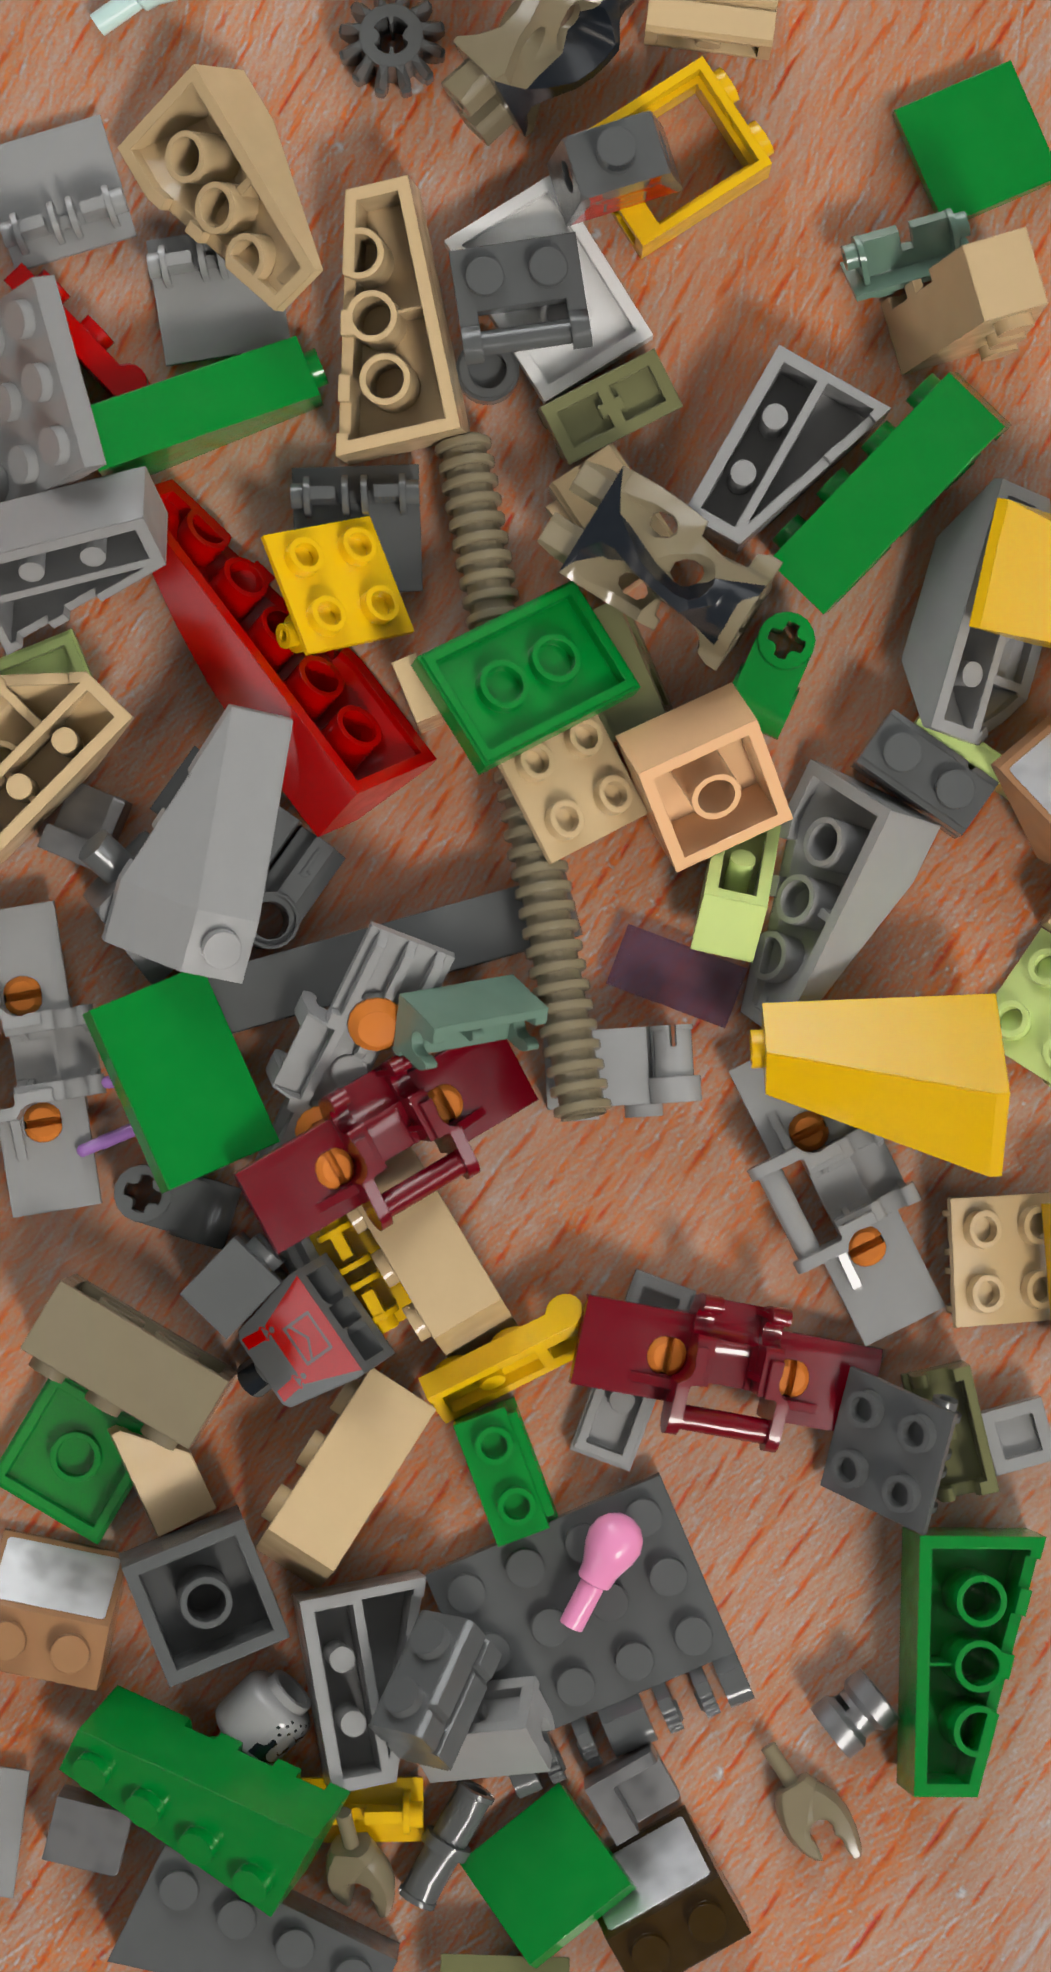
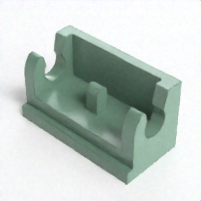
[393,974,549,1070]

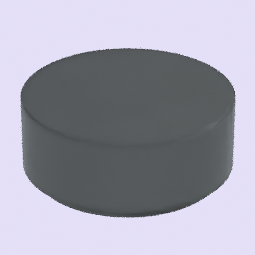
[456,350,519,405]

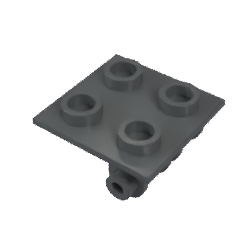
[290,464,423,592]
[820,1366,962,1535]

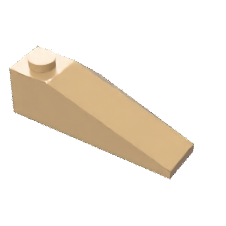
[117,64,323,311]

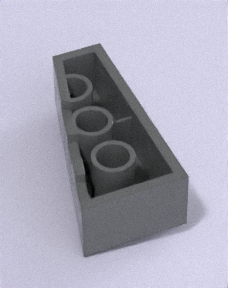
[107,1844,400,1972]

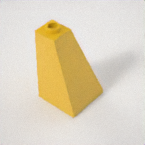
[969,498,1051,648]
[749,993,1010,1177]

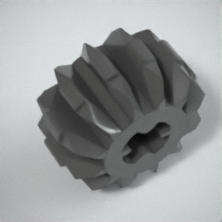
[339,0,446,99]

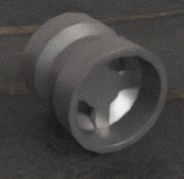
[810,1668,900,1759]

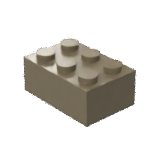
[20,1273,237,1451]

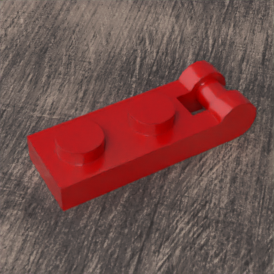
[4,263,151,398]

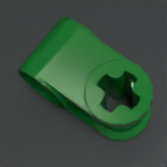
[733,611,816,740]

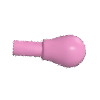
[560,1512,643,1632]

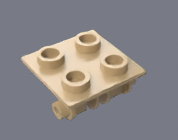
[498,714,648,865]
[942,1192,1051,1328]

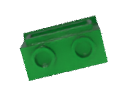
[453,1396,558,1547]

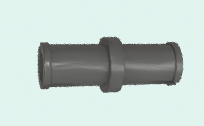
[398,1780,495,1911]

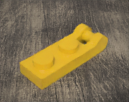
[418,1294,584,1424]

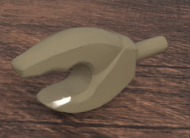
[761,1742,862,1861]
[325,1807,395,1918]

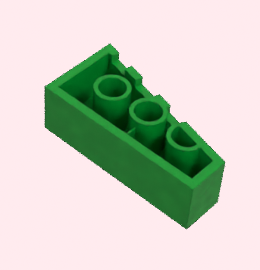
[772,372,1011,615]
[896,1527,1047,1797]
[59,1685,351,1917]

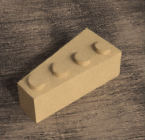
[336,175,470,465]

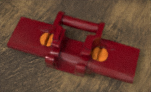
[233,1039,539,1254]
[568,1293,883,1453]

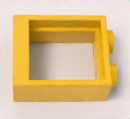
[589,56,774,259]

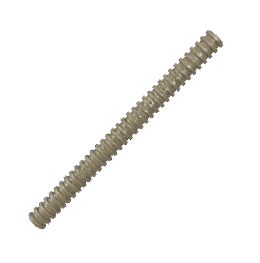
[435,432,612,1121]

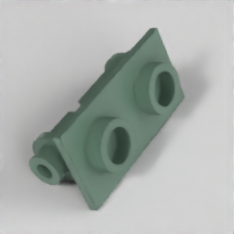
[840,208,971,302]

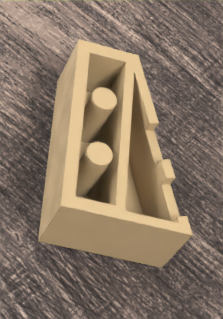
[881,227,1048,375]
[346,1146,518,1357]
[255,1368,436,1588]

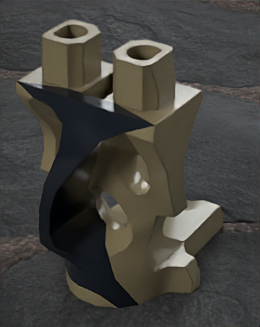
[441,0,636,146]
[537,460,783,671]

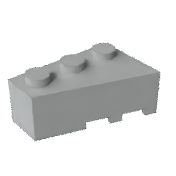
[0,466,168,656]

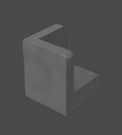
[37,783,133,869]
[584,1743,680,1846]
[42,1784,132,1876]

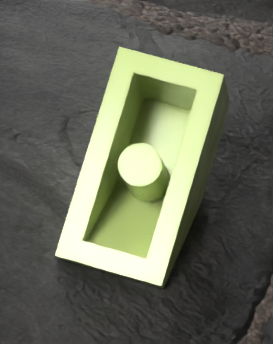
[690,825,781,963]

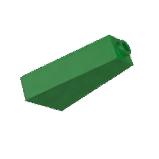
[90,335,329,477]

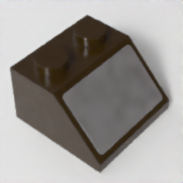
[597,1805,751,1972]

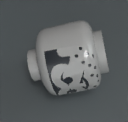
[215,1670,311,1765]

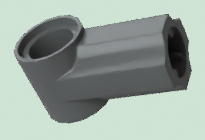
[253,826,346,949]

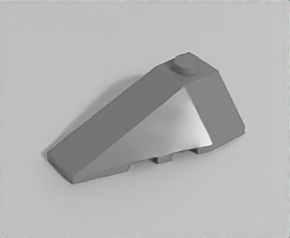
[102,704,293,984]
[740,759,941,1026]

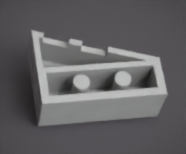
[688,345,891,555]
[291,1569,426,1791]

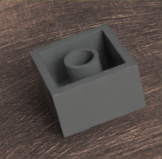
[119,1505,290,1687]

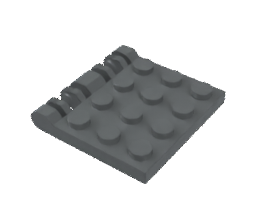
[425,1473,755,1799]

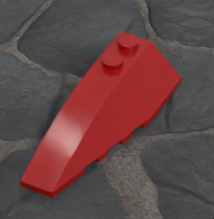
[152,479,437,837]

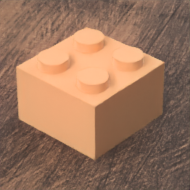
[615,682,793,872]

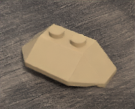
[0,671,134,864]

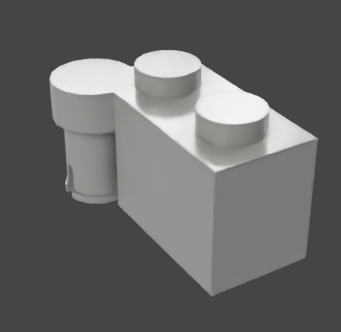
[543,1024,702,1122]

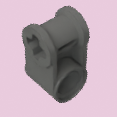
[114,1164,242,1250]

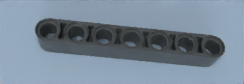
[207,873,583,1034]

